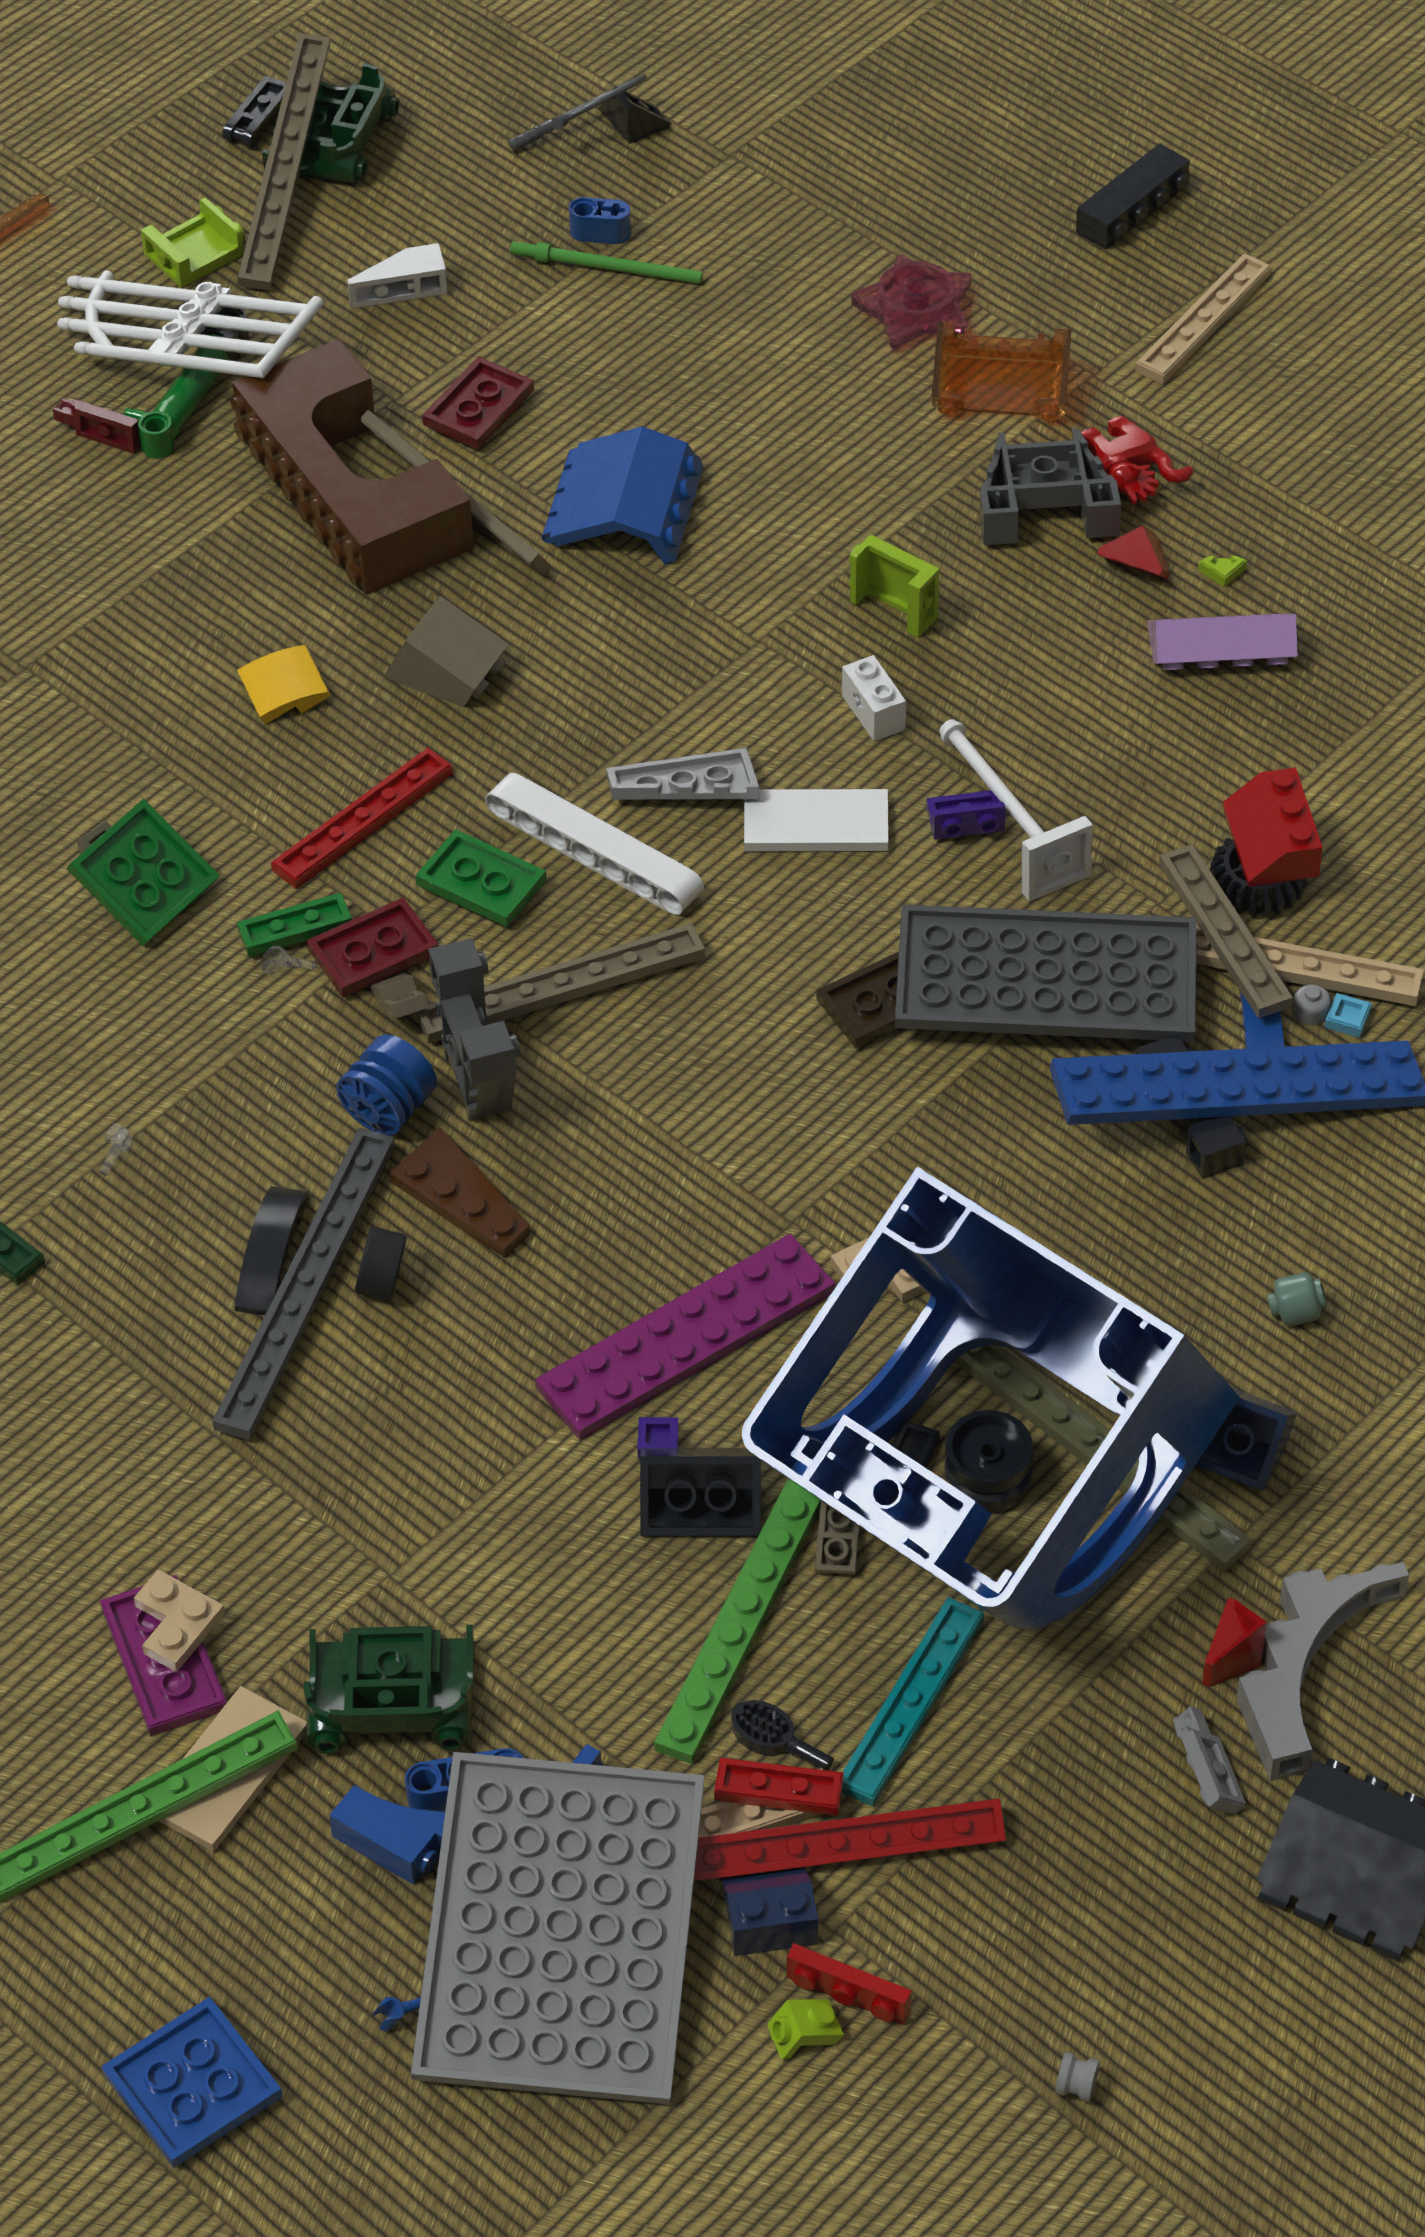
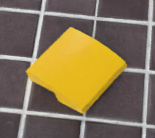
[237,645,331,725]

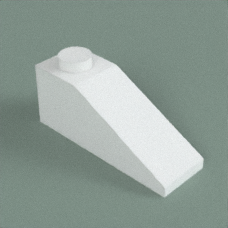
[347,243,447,309]

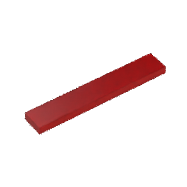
[271,747,453,889]

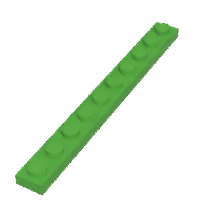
[654,1479,821,1765]

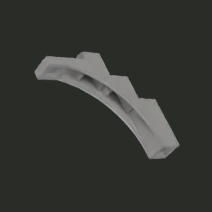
[1236,1562,1409,1781]

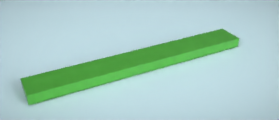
[0,1710,299,1902]

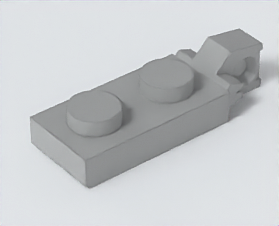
[1173,1706,1246,1815]

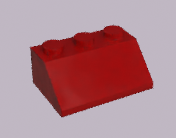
[1222,767,1323,887]

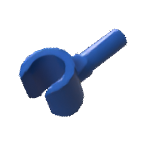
[372,1997,421,2031]

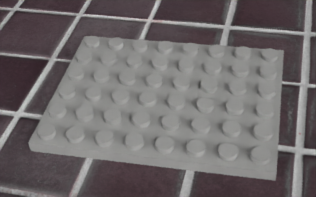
[411,1752,704,2105]

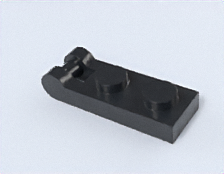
[222,76,286,148]

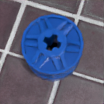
[336,1034,437,1136]

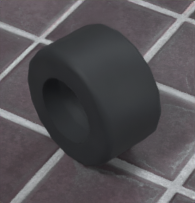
[355,1226,407,1301]

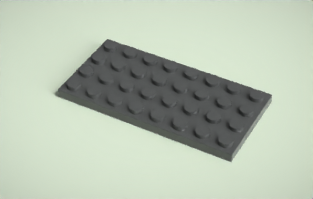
[895,904,1196,1042]

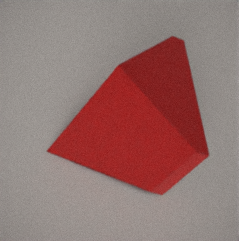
[1097,525,1170,580]
[1202,1597,1267,1687]

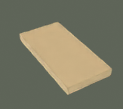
[158,1686,306,1852]

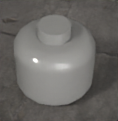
[1292,984,1331,1025]

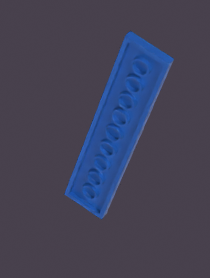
[1049,1041,1425,1125]

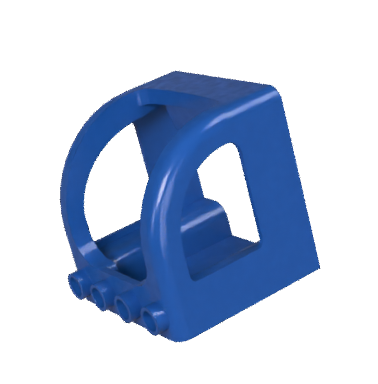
[742,1167,1241,1629]

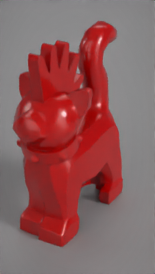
[1080,416,1193,505]

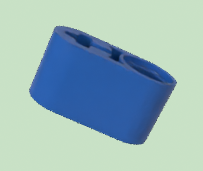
[569,197,631,244]

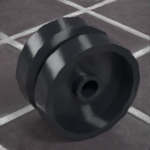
[944,1410,1033,1513]

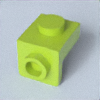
[768,1999,844,2059]

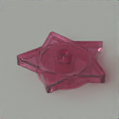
[851,254,972,349]

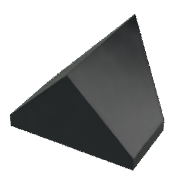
[598,86,672,144]

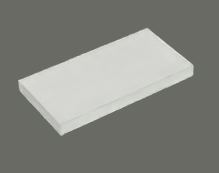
[744,789,889,851]

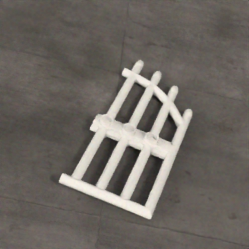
[57,270,324,379]

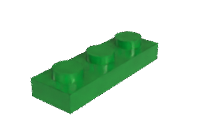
[237,892,352,957]

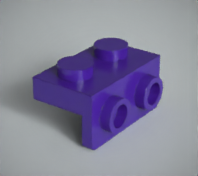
[926,790,1006,839]

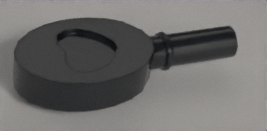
[731,1700,834,1770]

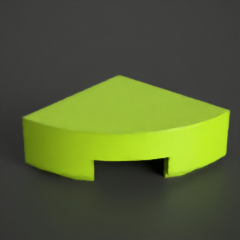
[1198,555,1247,587]

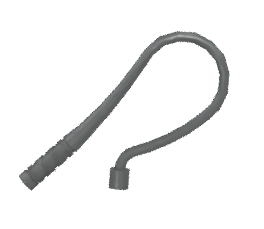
[508,74,647,152]

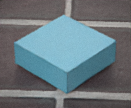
[1324,993,1372,1038]

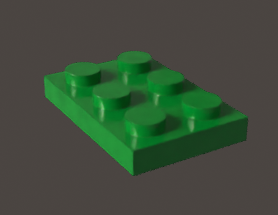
[415,829,547,927]

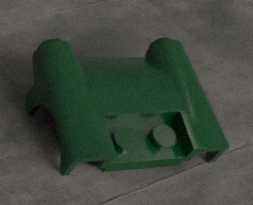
[262,63,400,184]
[303,1625,475,1754]

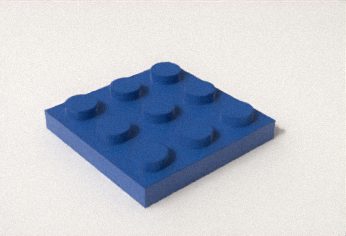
[101,1996,283,2168]

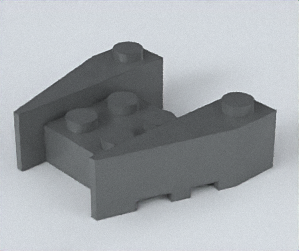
[980,428,1121,545]
[428,938,521,1121]

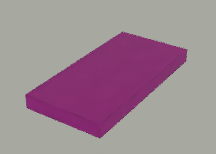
[99,1575,227,1736]

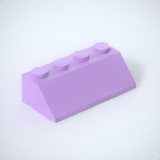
[1148,613,1297,670]

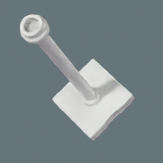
[939,719,1093,902]

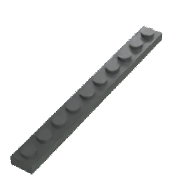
[213,1128,395,1440]

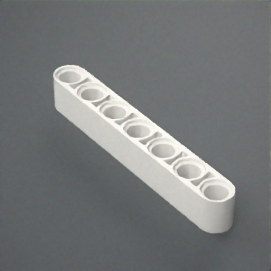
[485,773,704,915]

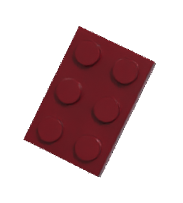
[422,356,534,449]
[307,897,439,998]

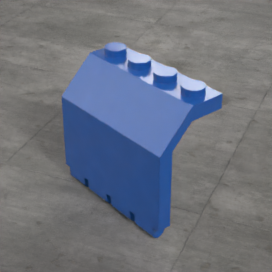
[542,426,703,564]

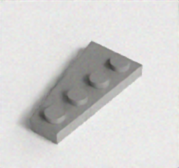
[606,748,760,800]

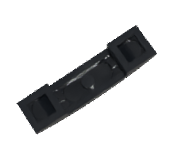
[234,1186,309,1315]

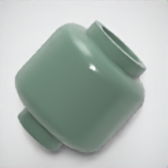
[1268,1272,1327,1326]

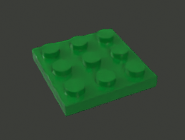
[66,798,220,947]

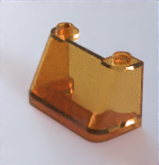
[931,321,1072,420]

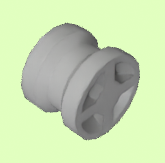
[1055,2051,1100,2103]

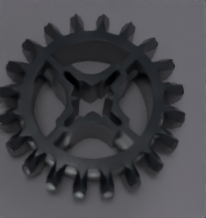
[1210,838,1308,918]

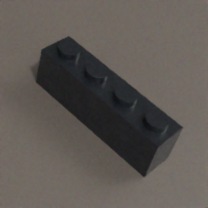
[1076,143,1190,250]

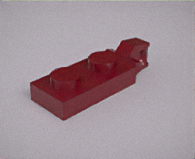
[53,398,141,454]

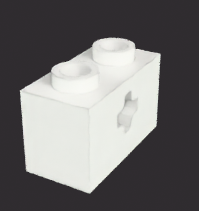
[842,655,906,742]

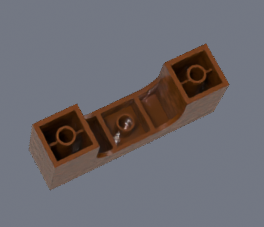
[231,339,474,595]

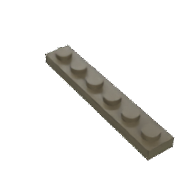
[1159,844,1293,1019]

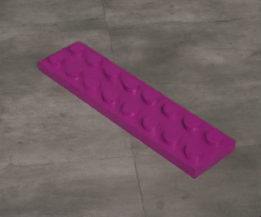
[535,1233,835,1440]

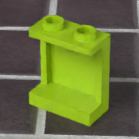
[141,198,245,288]
[849,534,940,638]

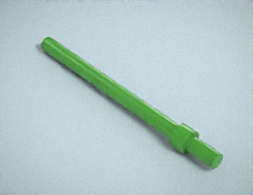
[510,241,703,285]

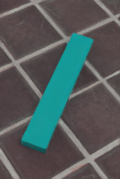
[842,1597,984,1807]

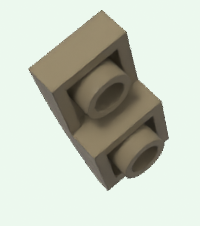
[815,1501,860,1575]

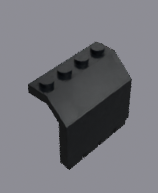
[1256,1757,1425,1962]

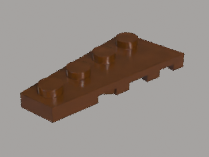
[390,1127,530,1258]

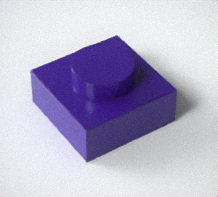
[637,1417,679,1459]

